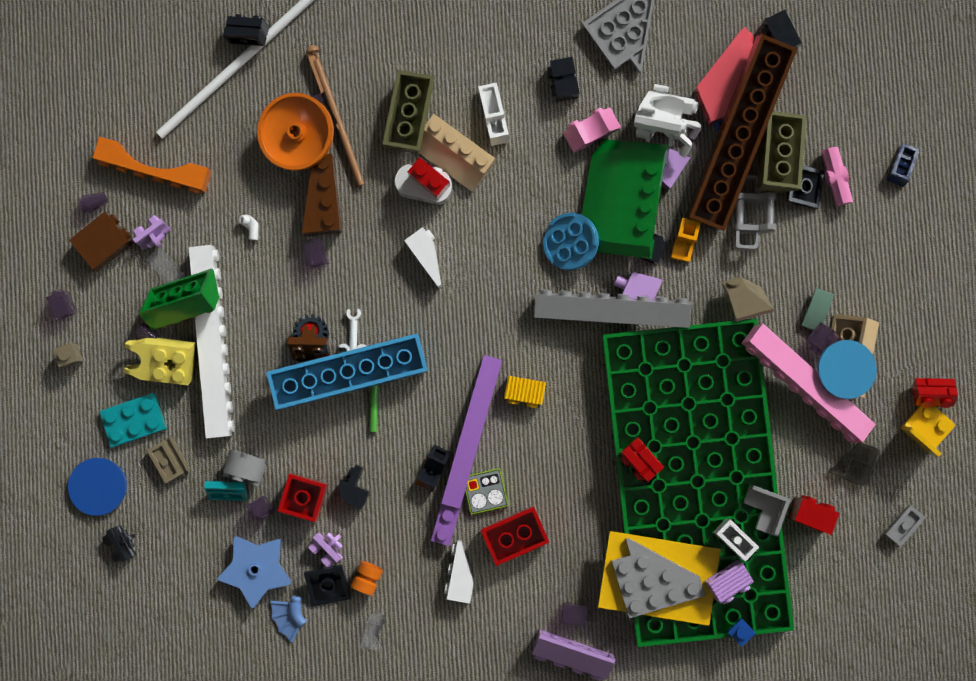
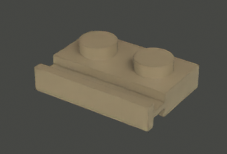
[147,436,191,484]

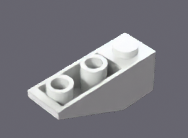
[444,540,474,604]

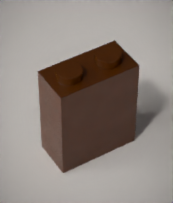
[69,211,133,272]

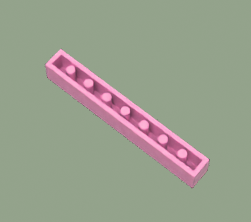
[742,324,876,443]

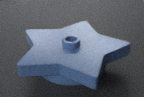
[218,536,292,608]

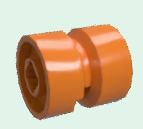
[350,560,384,596]

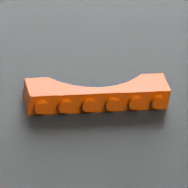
[93,136,212,194]

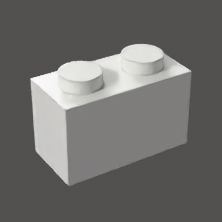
[713,518,759,562]

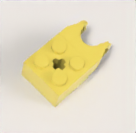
[124,338,195,385]

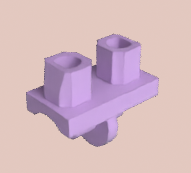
[133,215,171,250]
[308,532,343,567]

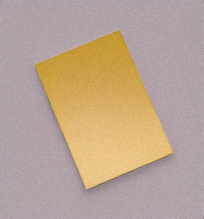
[598,531,721,626]

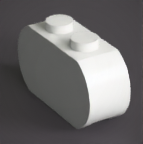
[395,163,452,205]

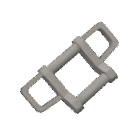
[734,175,776,251]

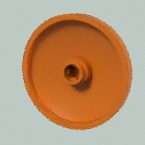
[257,93,334,171]

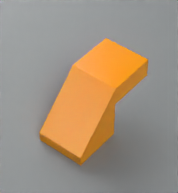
[671,218,701,263]

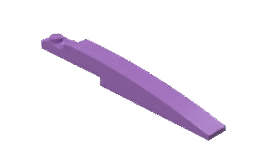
[431,355,502,546]

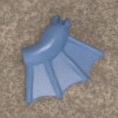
[270,596,307,643]

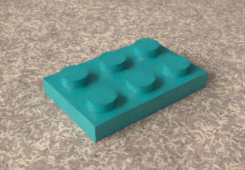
[99,393,167,448]

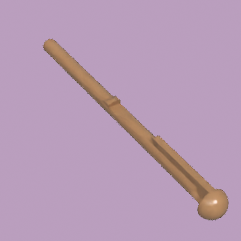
[306,45,364,187]

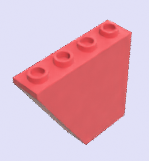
[694,27,754,126]

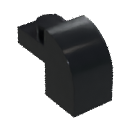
[339,464,370,510]

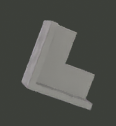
[743,485,791,537]

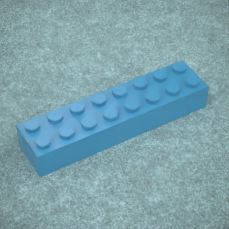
[266,333,428,412]

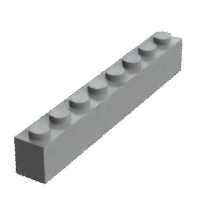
[534,289,692,328]

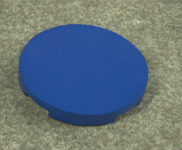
[68,458,127,516]

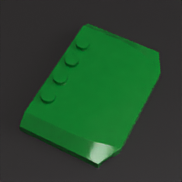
[582,139,670,259]

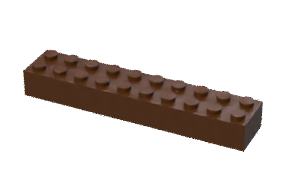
[685,34,798,231]

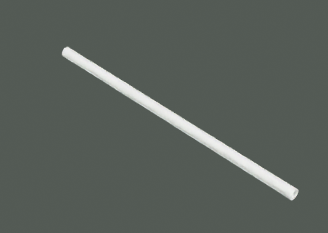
[156,0,314,139]

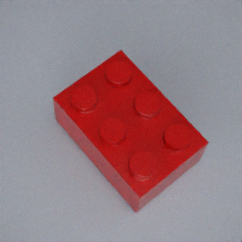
[480,505,550,566]

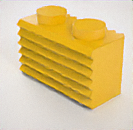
[504,376,546,408]

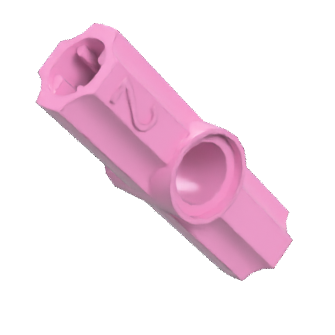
[821,147,853,206]

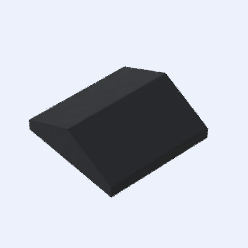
[786,165,824,209]
[304,565,350,607]

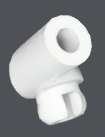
[239,214,259,240]

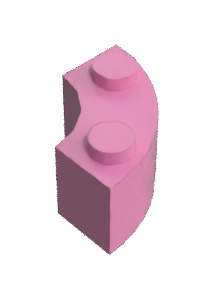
[563,107,621,153]

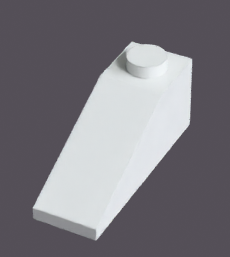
[404,227,442,288]

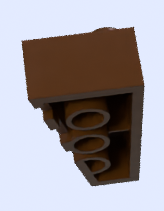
[302,154,342,237]

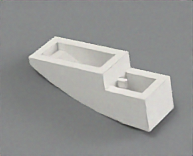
[478,82,510,146]

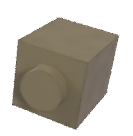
[53,343,83,368]

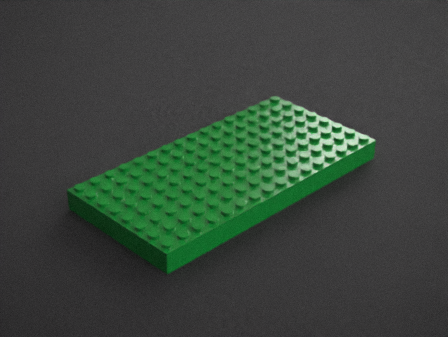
[601,318,794,647]

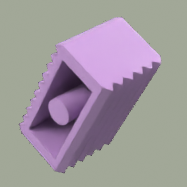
[705,560,754,604]

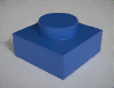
[727,618,756,647]

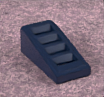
[887,143,920,187]

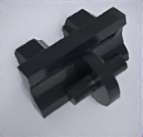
[102,524,137,562]

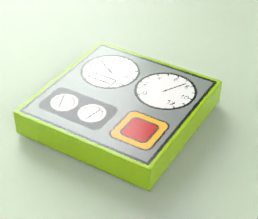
[465,468,509,515]

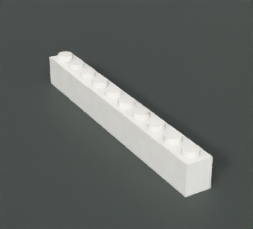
[189,245,235,438]

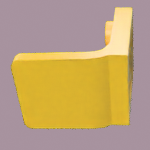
[900,406,955,458]

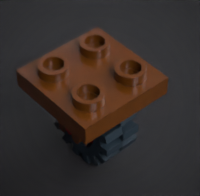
[288,314,331,362]

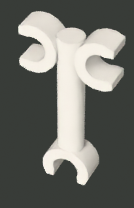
[339,309,366,351]

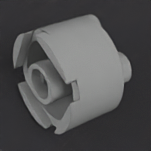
[222,450,267,486]

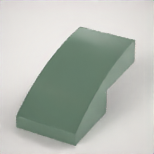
[801,287,834,332]

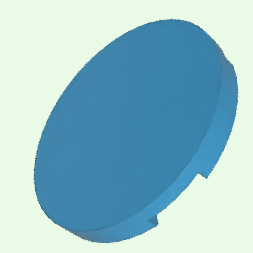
[543,213,599,271]
[817,340,877,399]

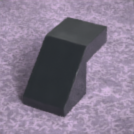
[415,444,451,492]

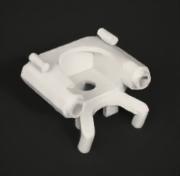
[634,84,702,158]

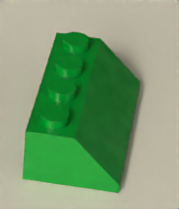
[139,268,219,330]

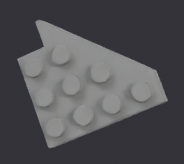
[582,0,654,73]
[611,538,705,618]

